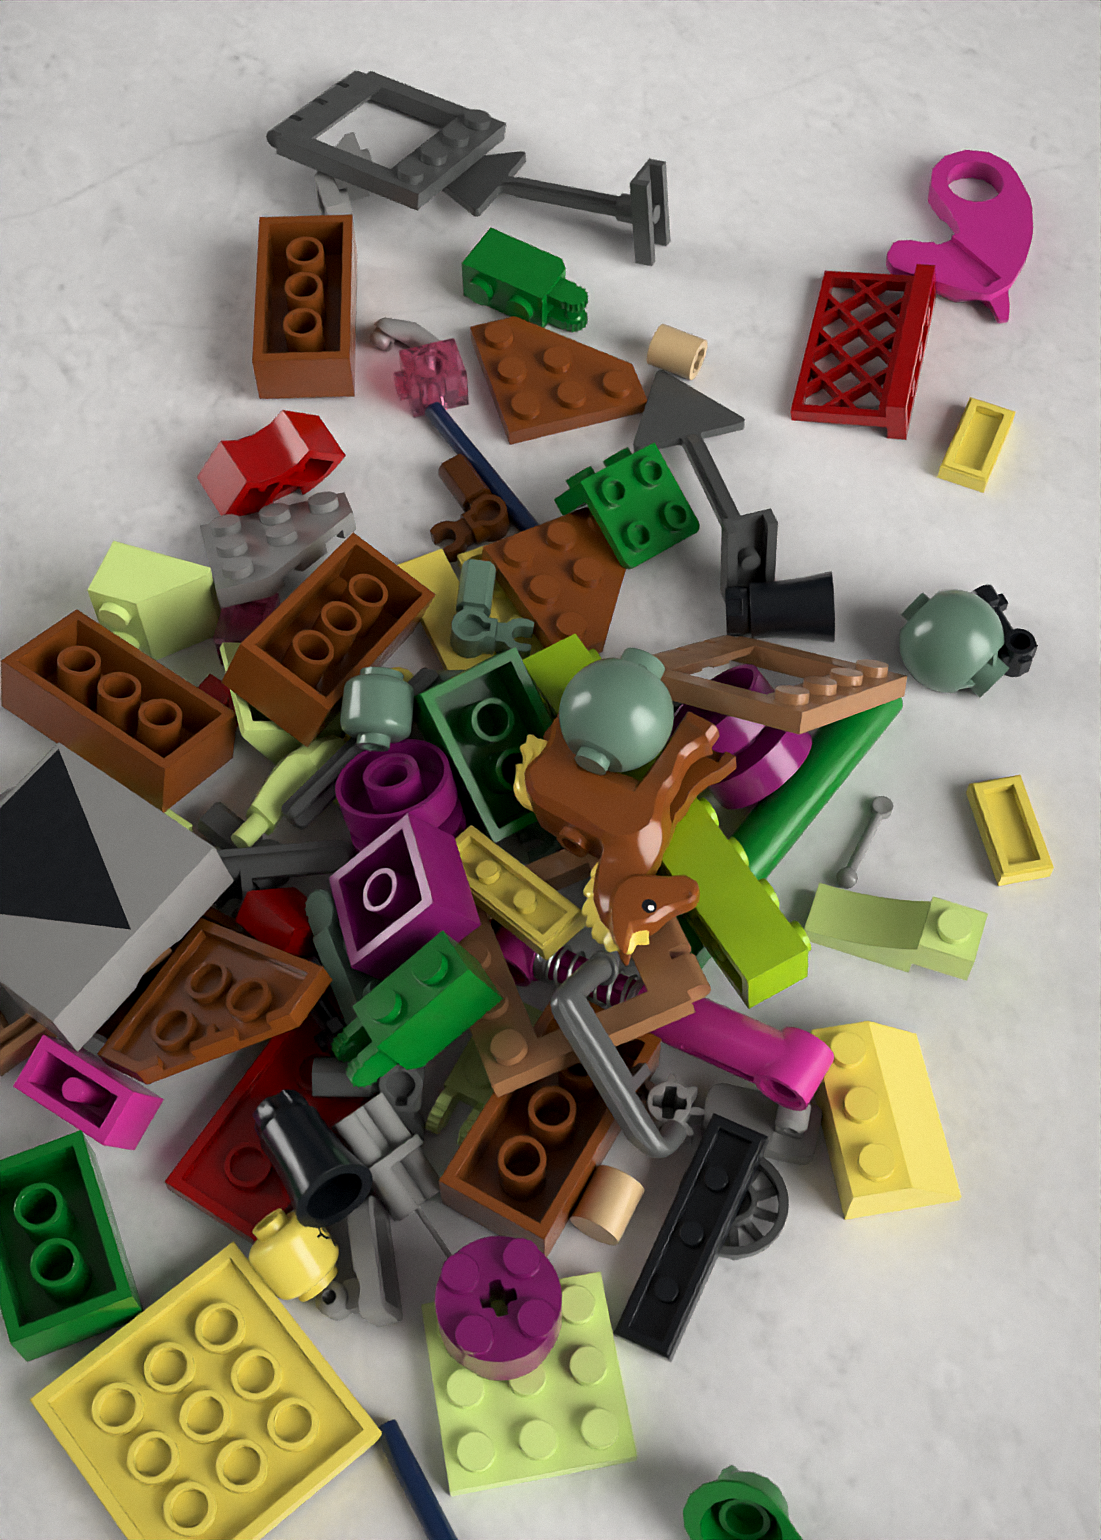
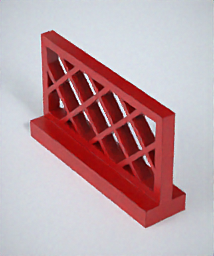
[791,264,936,440]

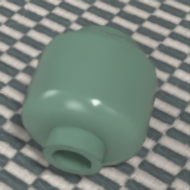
[340,667,415,752]

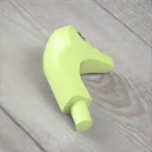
[231,735,346,848]

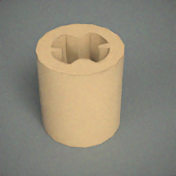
[647,324,708,380]
[570,1165,644,1246]

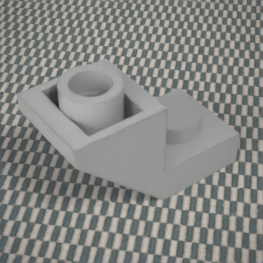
[314,132,372,215]

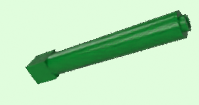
[676,698,903,968]

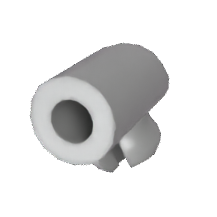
[370,317,442,360]

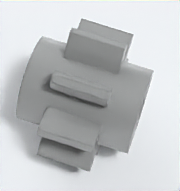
[641,1073,705,1146]

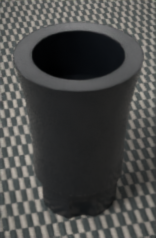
[725,571,835,643]
[253,1089,373,1228]

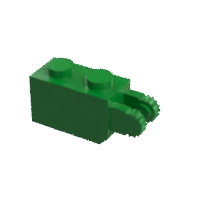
[461,227,588,333]
[331,930,503,1088]

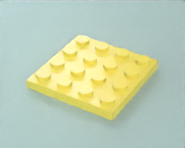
[29,1241,382,1540]

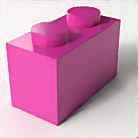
[13,1035,164,1150]

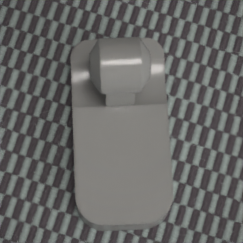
[700,1083,822,1165]
[315,1196,403,1327]

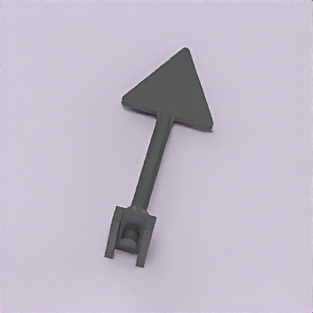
[442,151,670,266]
[633,370,778,601]

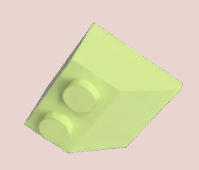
[87,541,225,660]

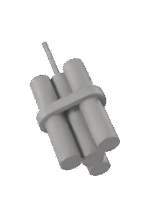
[331,1092,452,1259]

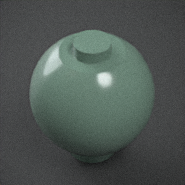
[899,589,1009,698]
[559,648,674,775]

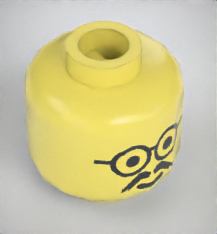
[249,1208,339,1302]

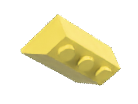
[811,1021,961,1220]

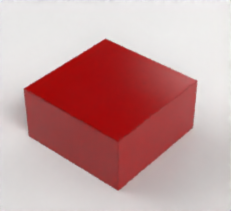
[235,887,318,957]

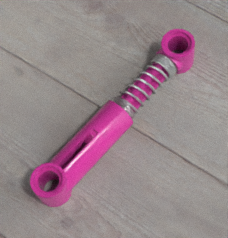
[495,926,834,1111]

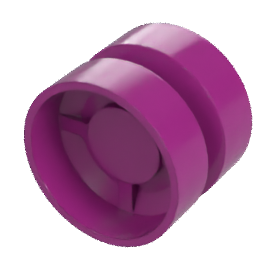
[668,664,812,810]
[335,739,468,854]

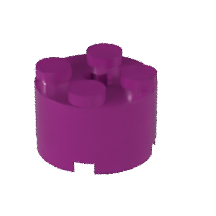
[435,1236,562,1381]

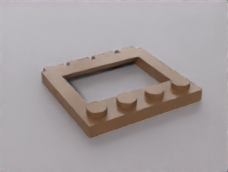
[652,635,907,735]
[458,849,711,1098]

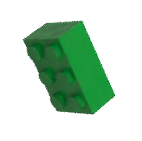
[413,647,553,843]
[0,1130,144,1362]

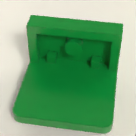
[554,442,700,569]

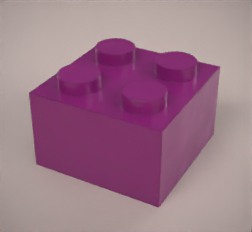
[329,813,481,981]

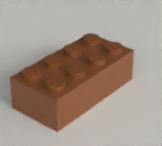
[252,214,357,399]
[221,532,436,748]
[1,609,237,813]
[439,985,662,1257]

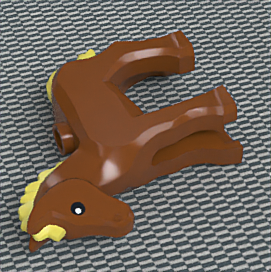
[513,711,737,966]

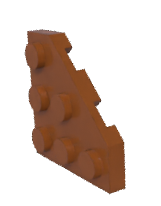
[470,316,647,445]
[481,506,626,653]
[97,918,332,1085]

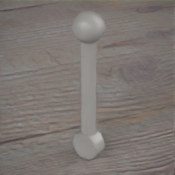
[836,796,893,889]

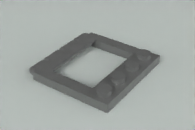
[266,71,506,210]

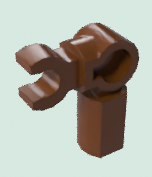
[430,453,510,563]

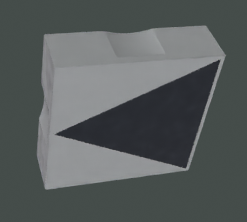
[0,742,234,1052]

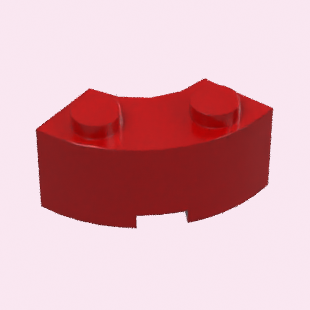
[197,410,346,517]

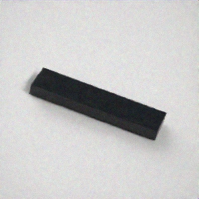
[614,1113,769,1362]

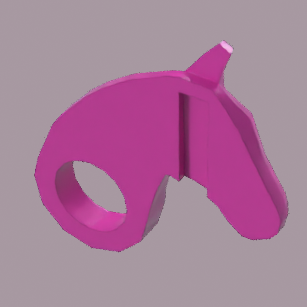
[886,150,1033,324]

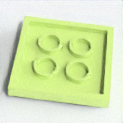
[421,1271,637,1496]

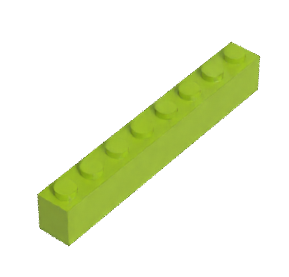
[522,634,811,1009]

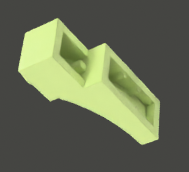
[804,883,988,981]

